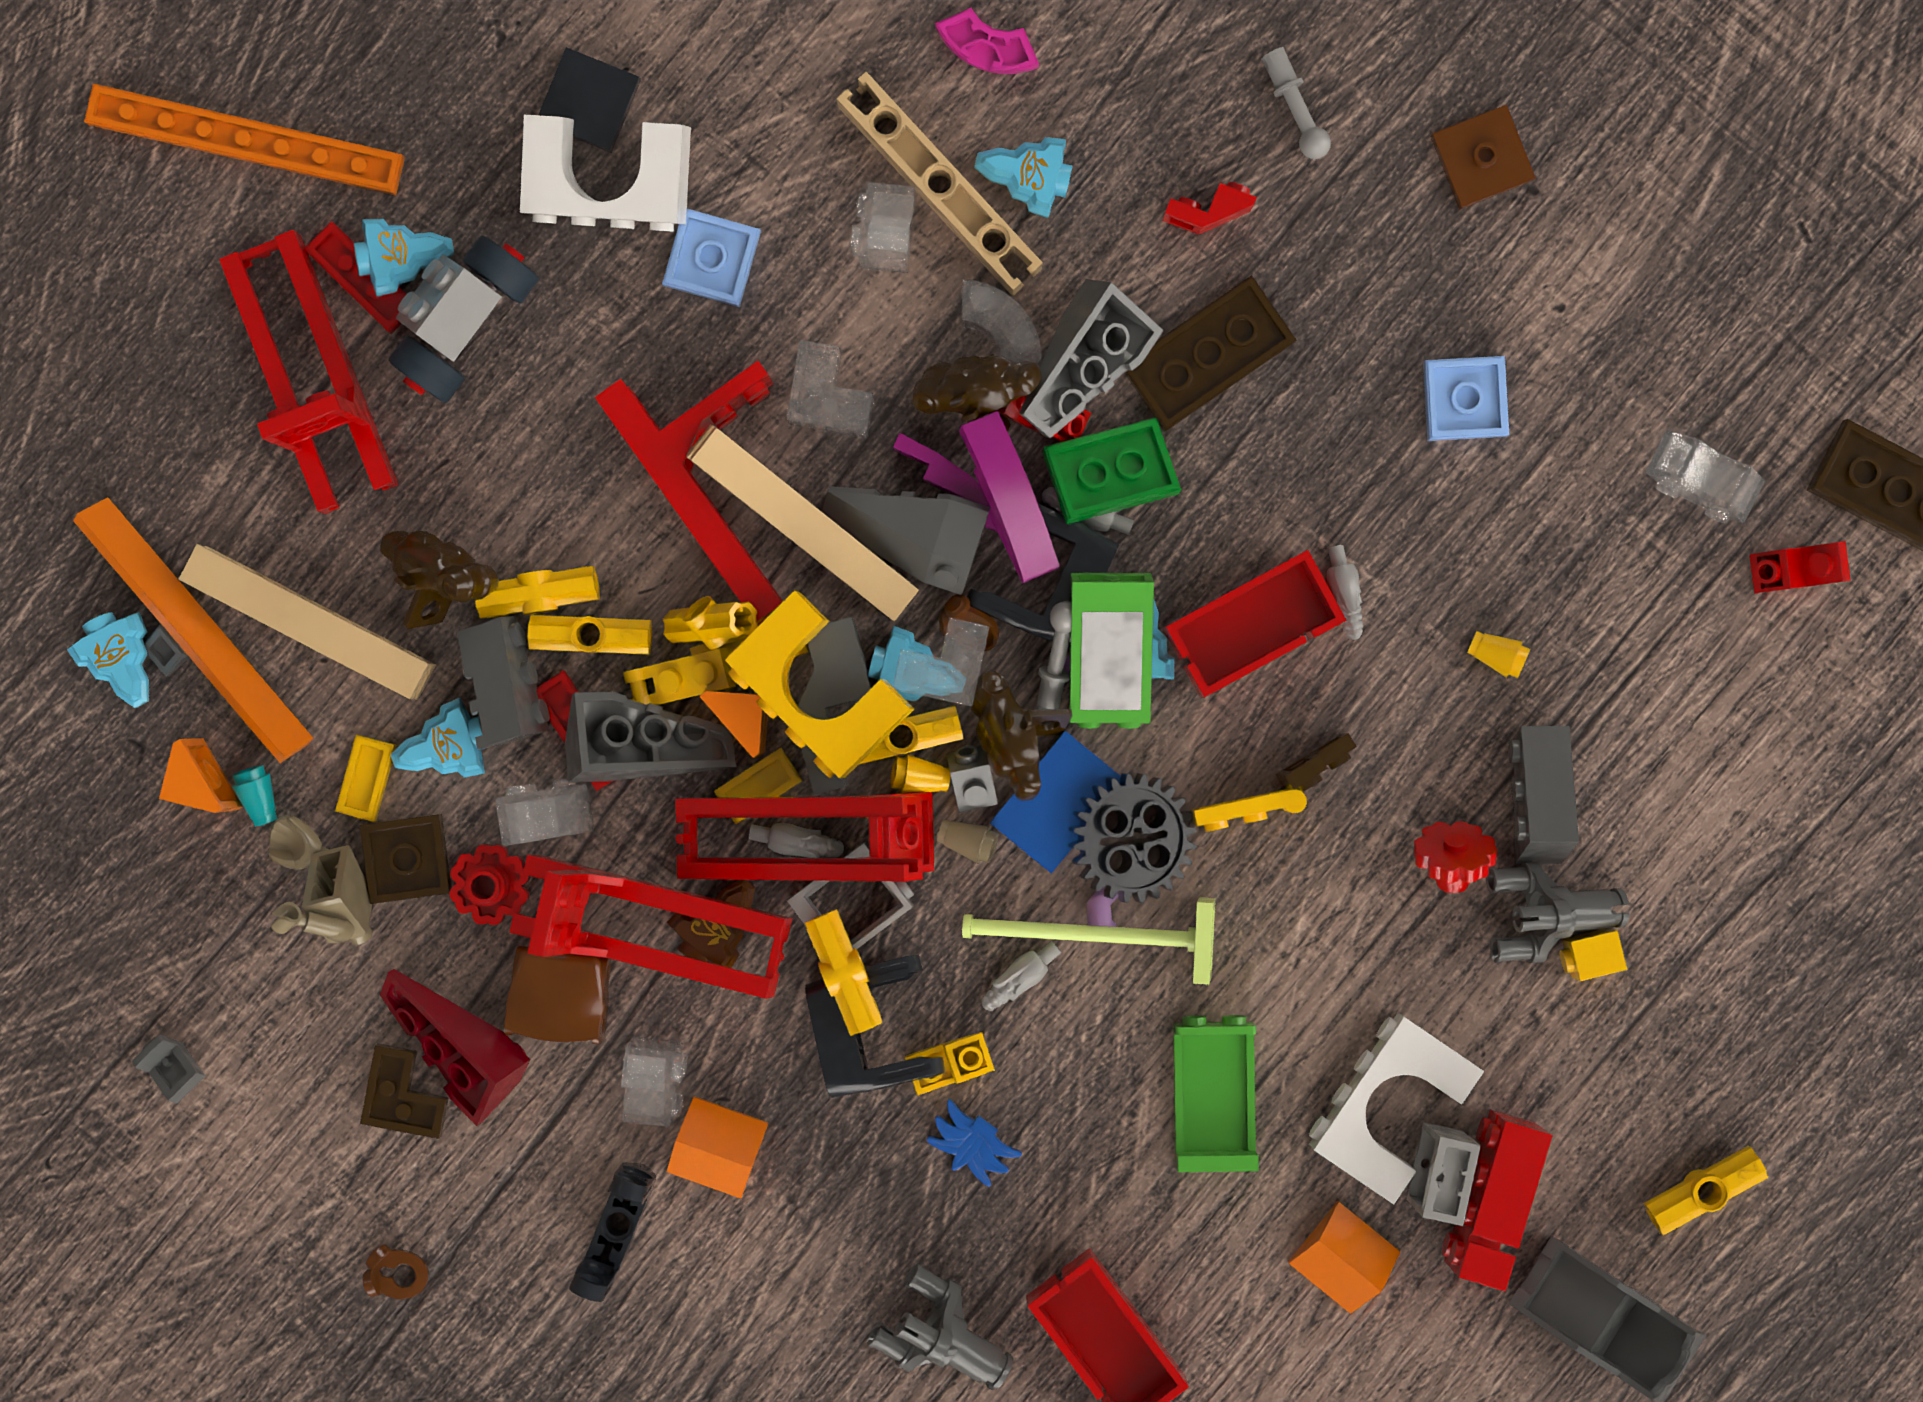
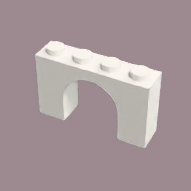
[520,114,691,232]
[1309,1013,1484,1204]

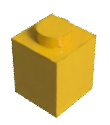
[1559,928,1627,981]

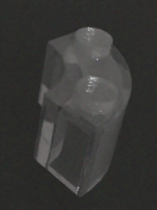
[962,280,1042,368]
[1645,430,1765,524]

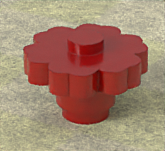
[1413,821,1497,893]
[449,844,531,925]

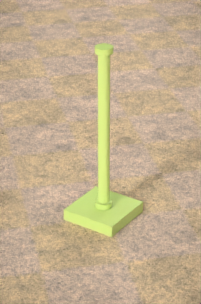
[962,897,1215,985]

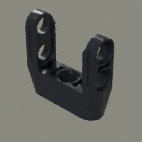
[967,504,1119,649]
[805,955,946,1098]
[569,1162,656,1302]

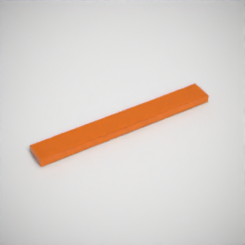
[84,83,405,196]
[73,497,314,763]

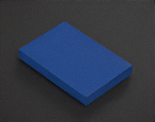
[990,731,1121,874]

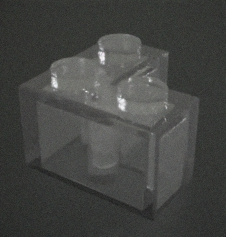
[851,182,916,273]
[787,340,874,438]
[893,618,989,706]
[495,778,594,846]
[621,1037,688,1127]

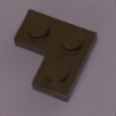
[1275,733,1357,792]
[360,1043,449,1139]

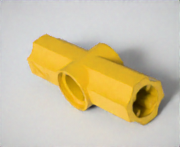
[475,566,600,619]
[663,596,758,650]
[527,615,652,655]
[859,705,964,765]
[805,909,883,1036]
[1643,1146,1768,1235]

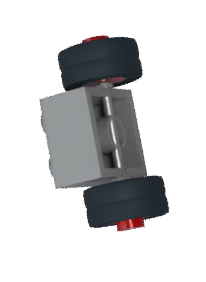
[388,235,539,403]

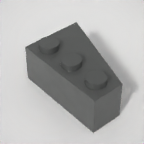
[457,616,550,749]
[1508,726,1579,864]

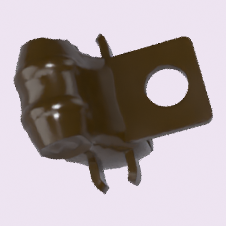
[913,354,1041,431]
[380,531,498,629]
[968,671,1073,801]

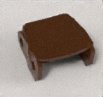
[504,946,611,1045]

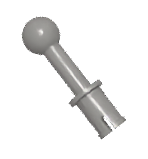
[1261,47,1331,159]
[1035,601,1072,710]

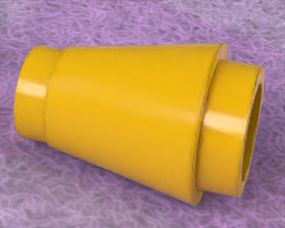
[1467,631,1530,678]
[891,754,951,793]

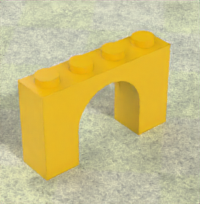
[725,590,914,778]

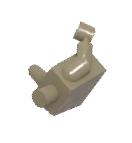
[268,816,373,945]

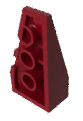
[380,969,531,1126]

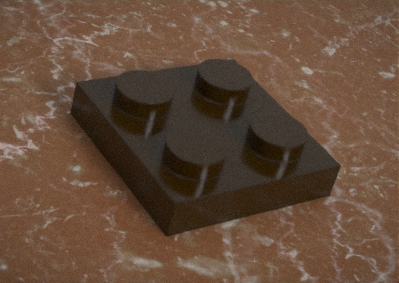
[360,814,452,904]

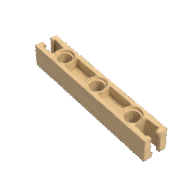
[837,72,1043,296]
[686,424,919,621]
[178,544,436,700]

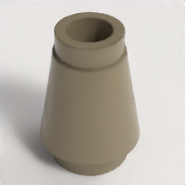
[937,820,999,864]

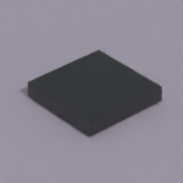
[538,47,641,153]

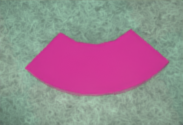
[935,8,1039,74]

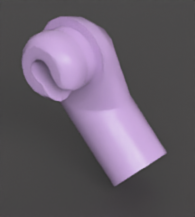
[1086,887,1118,927]

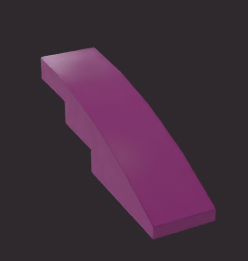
[959,411,1059,584]
[893,433,998,533]

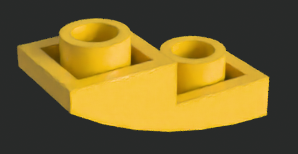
[904,1032,995,1096]

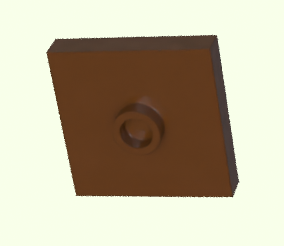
[1430,104,1536,210]

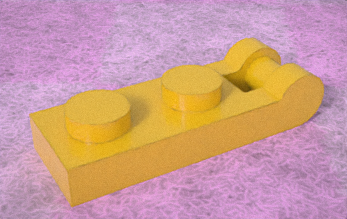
[623,647,736,705]
[1191,789,1307,832]

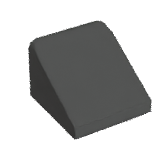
[144,624,190,677]

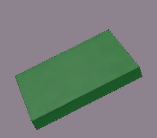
[1042,418,1181,525]

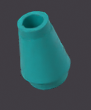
[231,765,278,826]

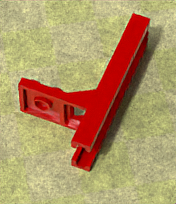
[219,230,399,514]
[594,361,783,625]
[675,792,934,882]
[509,854,793,999]

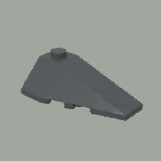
[1019,279,1163,438]
[822,486,990,595]
[565,692,736,783]

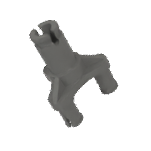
[1486,862,1629,963]
[867,1263,1013,1390]

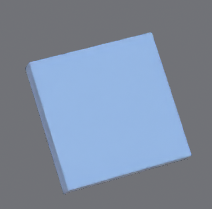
[662,209,761,308]
[1423,356,1509,441]

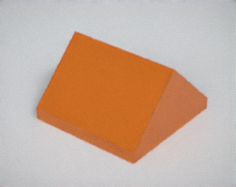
[700,691,768,758]
[159,738,243,813]
[666,1096,768,1199]
[1288,1201,1401,1314]

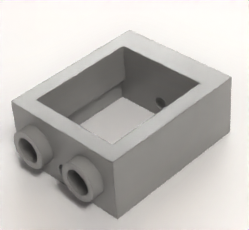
[787,841,914,949]
[1406,1122,1481,1226]

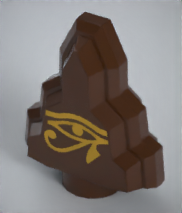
[666,880,756,968]

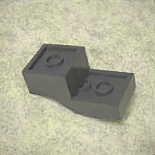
[798,617,872,795]
[1509,1236,1706,1402]

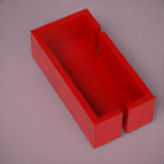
[1162,550,1347,698]
[1442,1109,1553,1292]
[1026,1248,1189,1402]

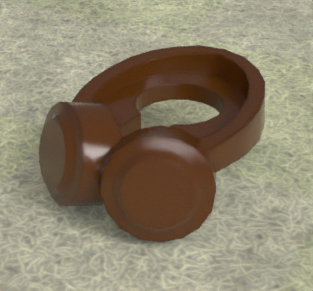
[939,594,999,652]
[363,1245,429,1299]

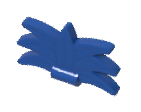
[927,1098,1022,1187]

